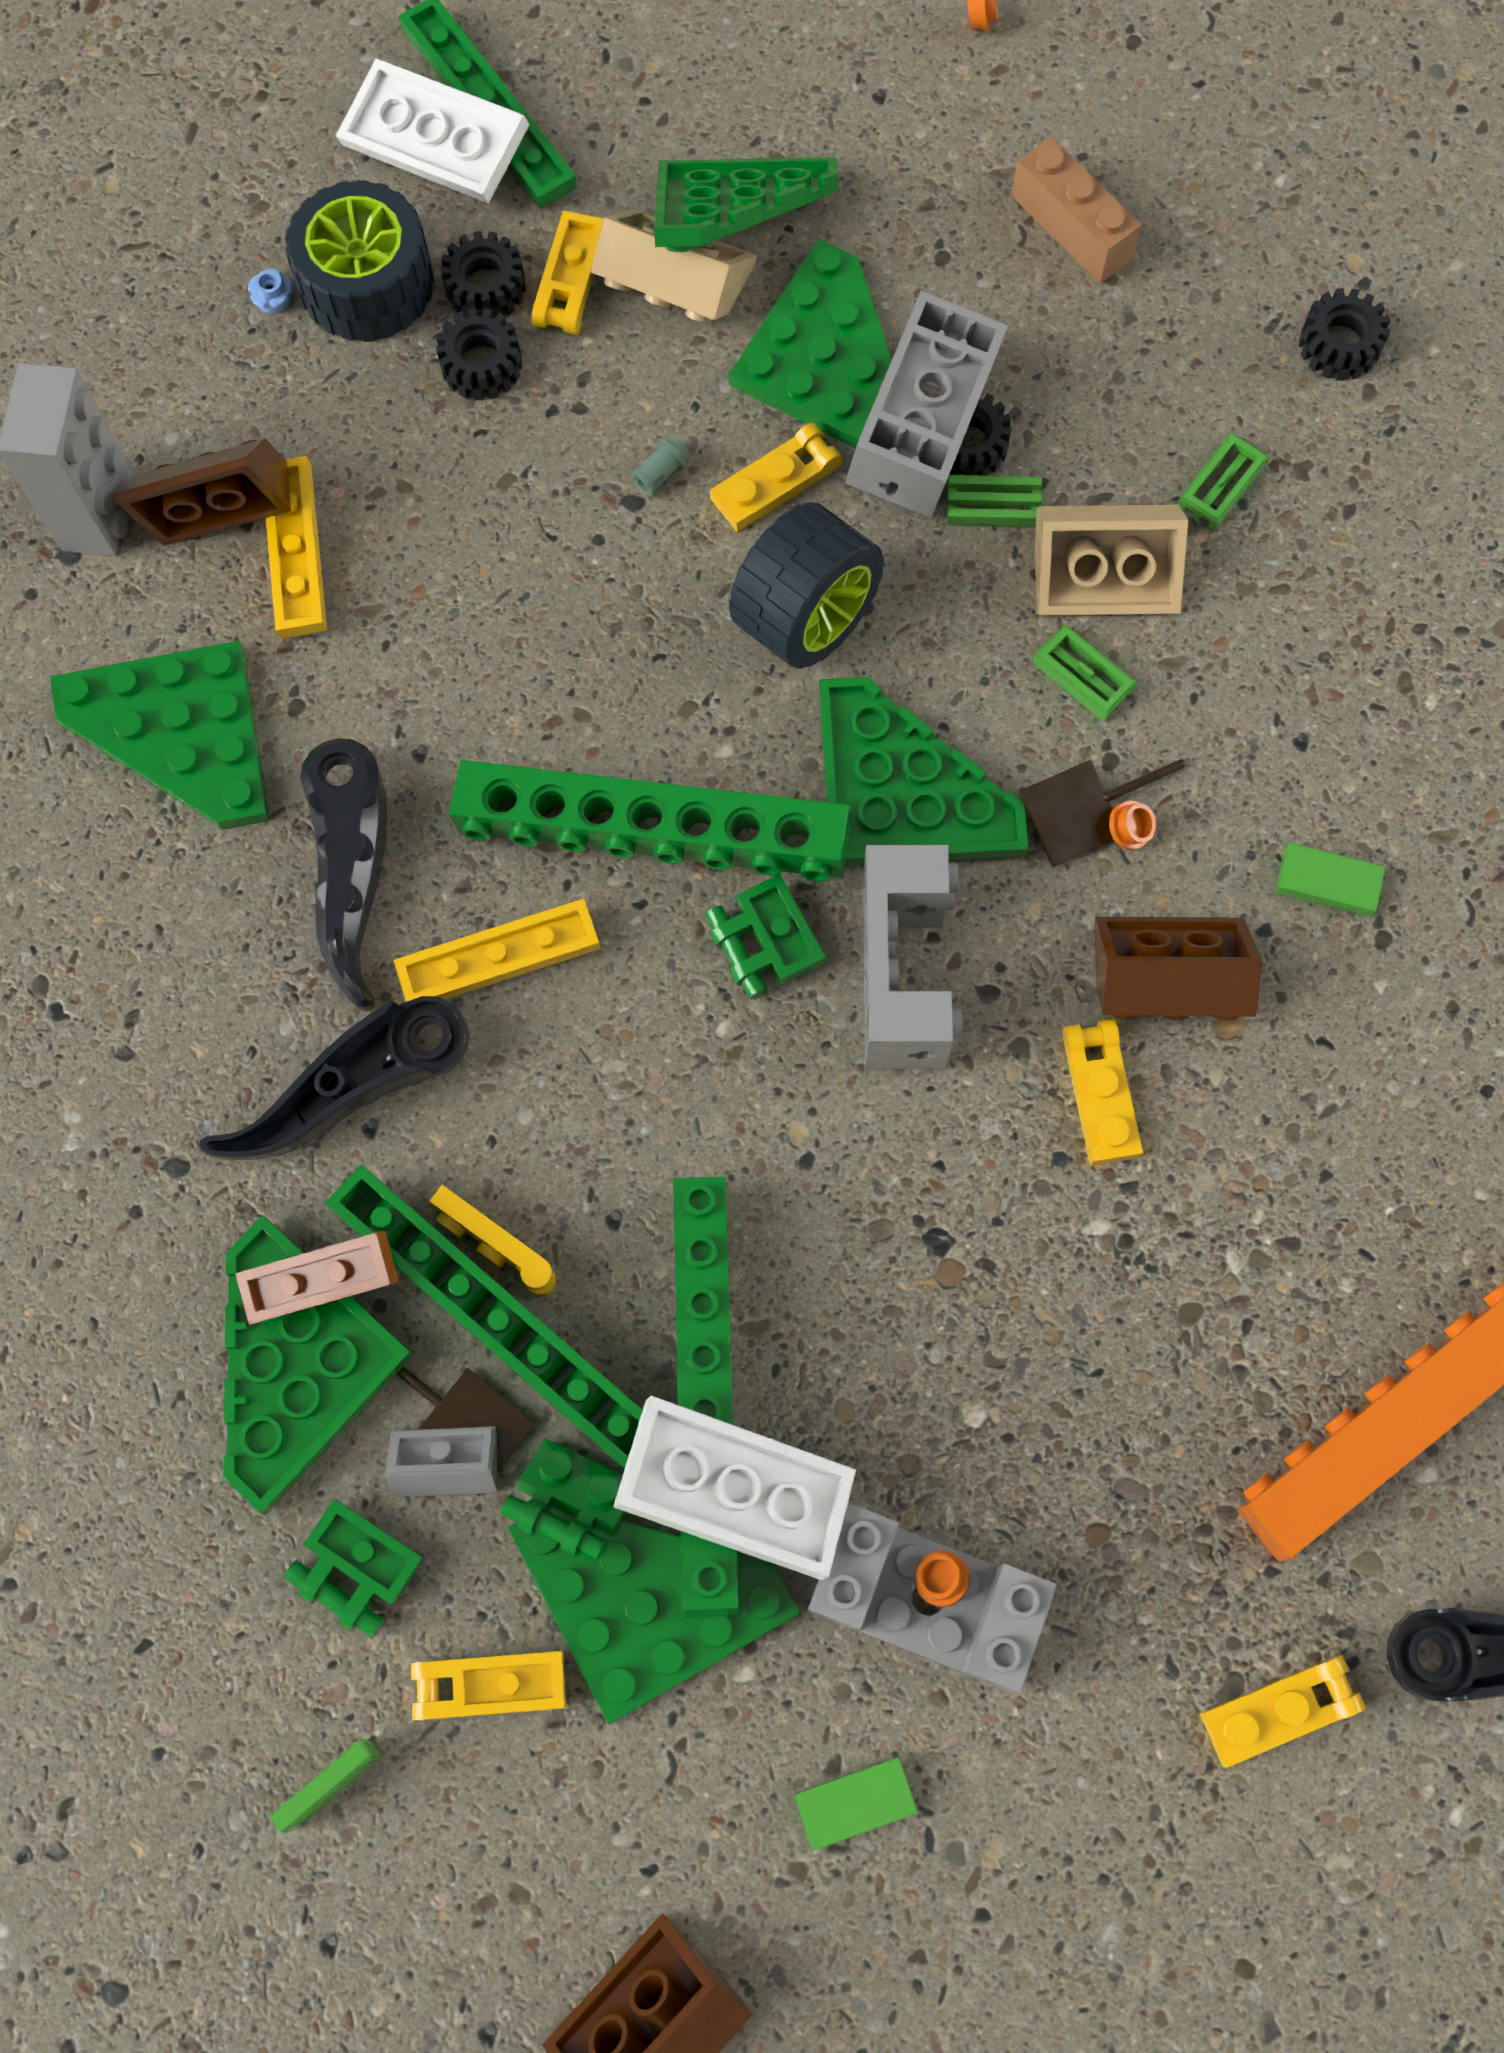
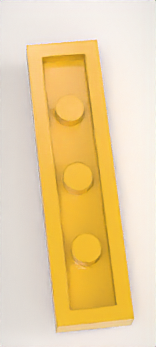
[266,456,327,639]
[393,898,601,1002]

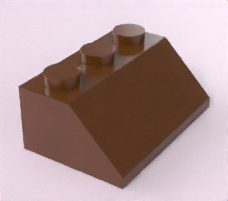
[115,438,291,545]
[1094,916,1263,1021]
[542,1913,753,2053]

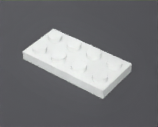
[336,59,529,204]
[613,1396,856,1580]

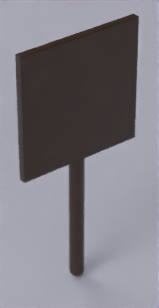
[1018,759,1186,867]
[397,1366,536,1496]

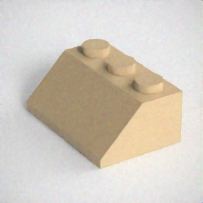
[591,209,757,323]
[1034,505,1188,615]

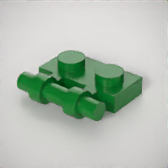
[705,874,826,1000]
[500,1438,627,1561]
[284,1498,426,1639]

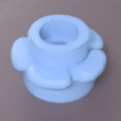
[248,269,293,314]

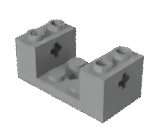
[845,290,1008,518]
[862,845,962,1069]
[807,1502,1057,1693]

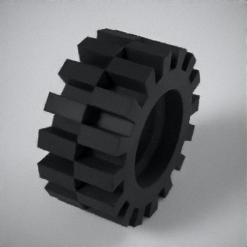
[440,231,526,319]
[1299,288,1390,381]
[436,308,523,401]
[950,393,1011,476]

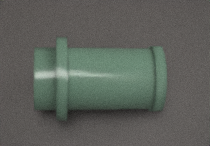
[630,436,690,496]

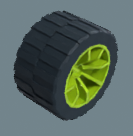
[285,180,434,341]
[729,502,884,669]

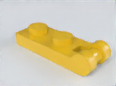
[531,210,604,335]
[710,422,843,533]
[1063,1018,1143,1166]
[429,1185,557,1297]
[411,1651,567,1721]
[1199,1654,1367,1768]

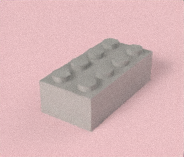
[0,363,136,556]

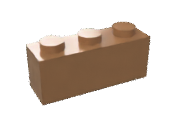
[1011,137,1142,284]

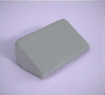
[385,1426,497,1497]

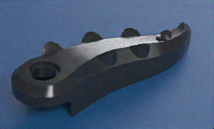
[300,738,387,1011]
[199,996,470,1161]
[1387,1608,1504,1702]

